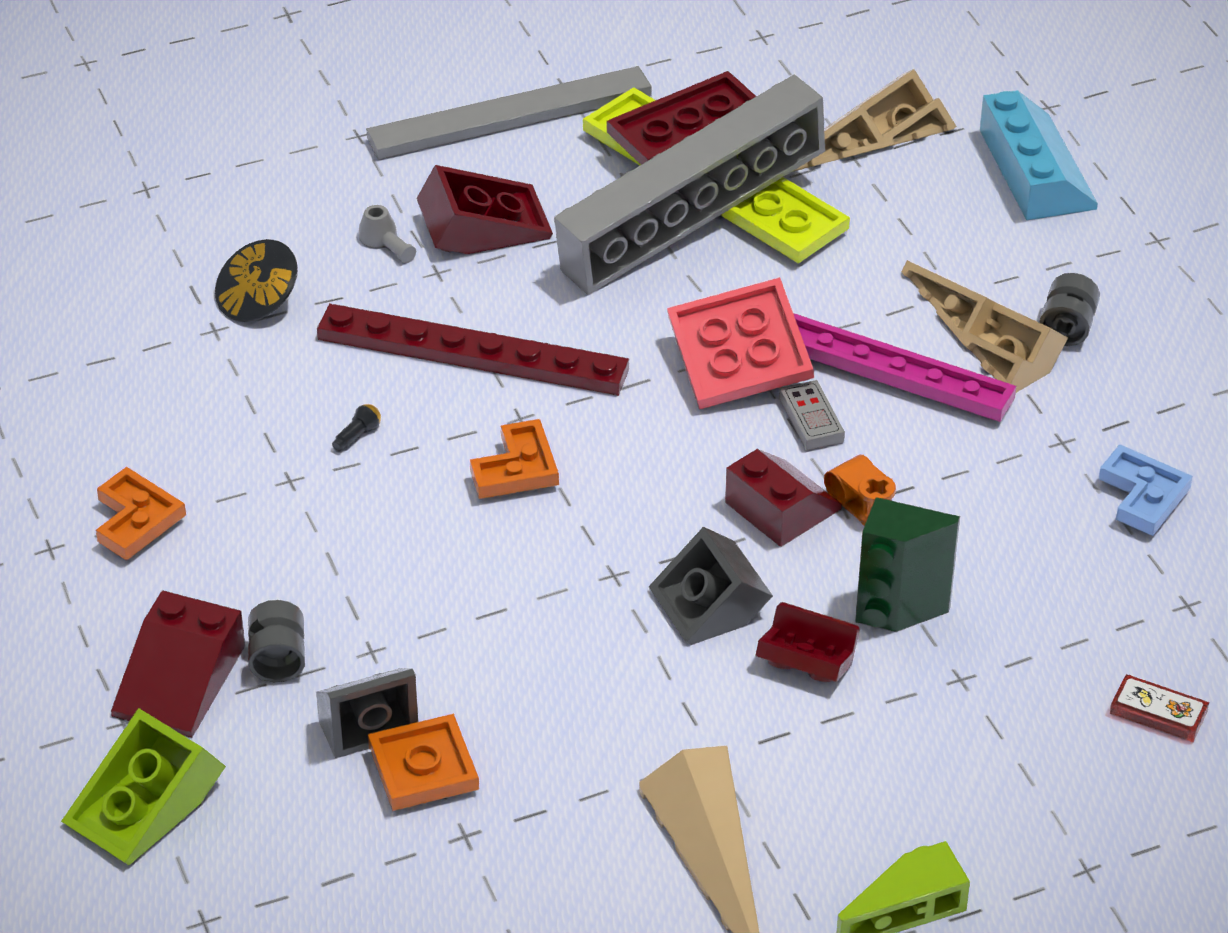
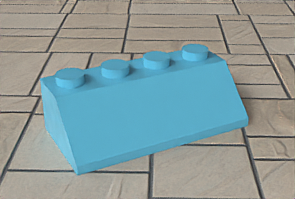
[980,90,1098,220]

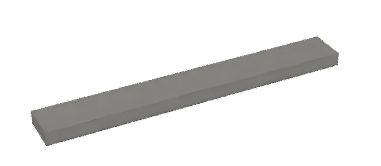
[366,66,652,160]

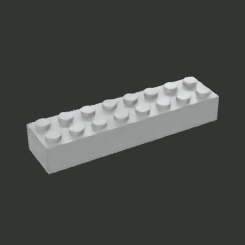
[554,74,825,295]

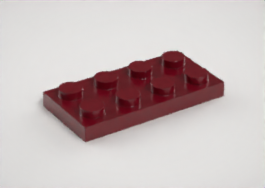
[607,71,756,165]

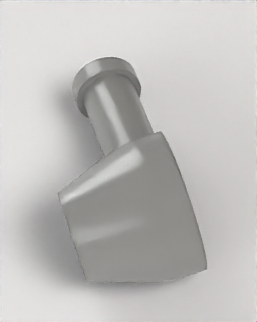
[359,205,416,263]

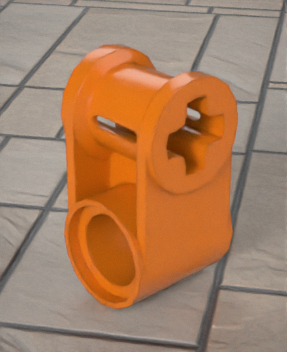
[824,454,896,526]

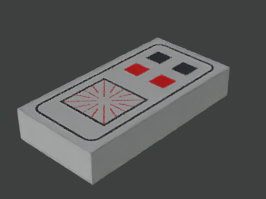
[779,380,845,451]

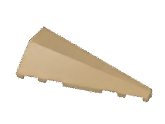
[792,69,957,172]
[901,260,1068,393]
[639,745,759,933]

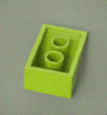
[61,708,226,865]

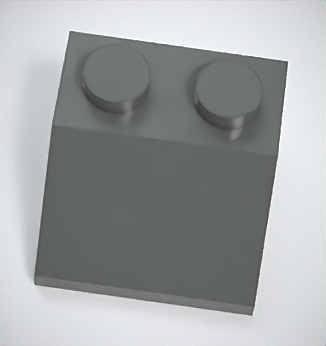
[649,527,773,645]
[316,668,418,759]

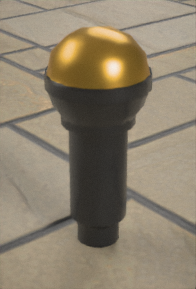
[332,404,381,451]

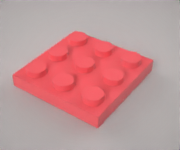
[667,277,814,410]

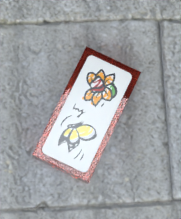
[1110,674,1209,742]

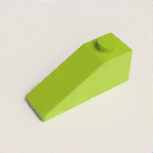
[836,841,970,933]

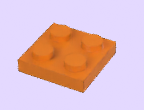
[368,713,479,811]

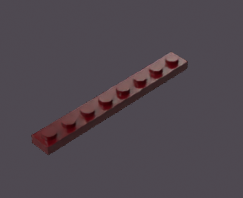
[317,303,629,396]

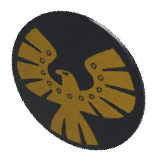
[215,239,298,322]

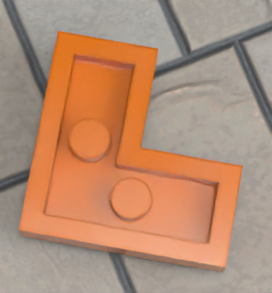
[470,419,559,499]
[96,466,186,561]

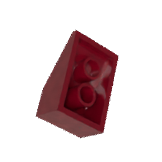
[416,165,553,254]
[111,590,245,738]

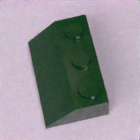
[855,497,960,632]

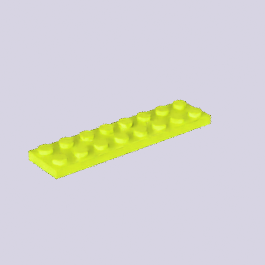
[583,87,850,264]

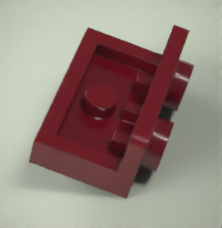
[755,602,860,682]

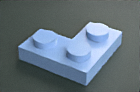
[1099,444,1193,536]

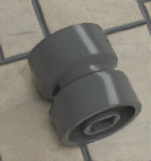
[1040,273,1100,346]
[248,600,305,683]

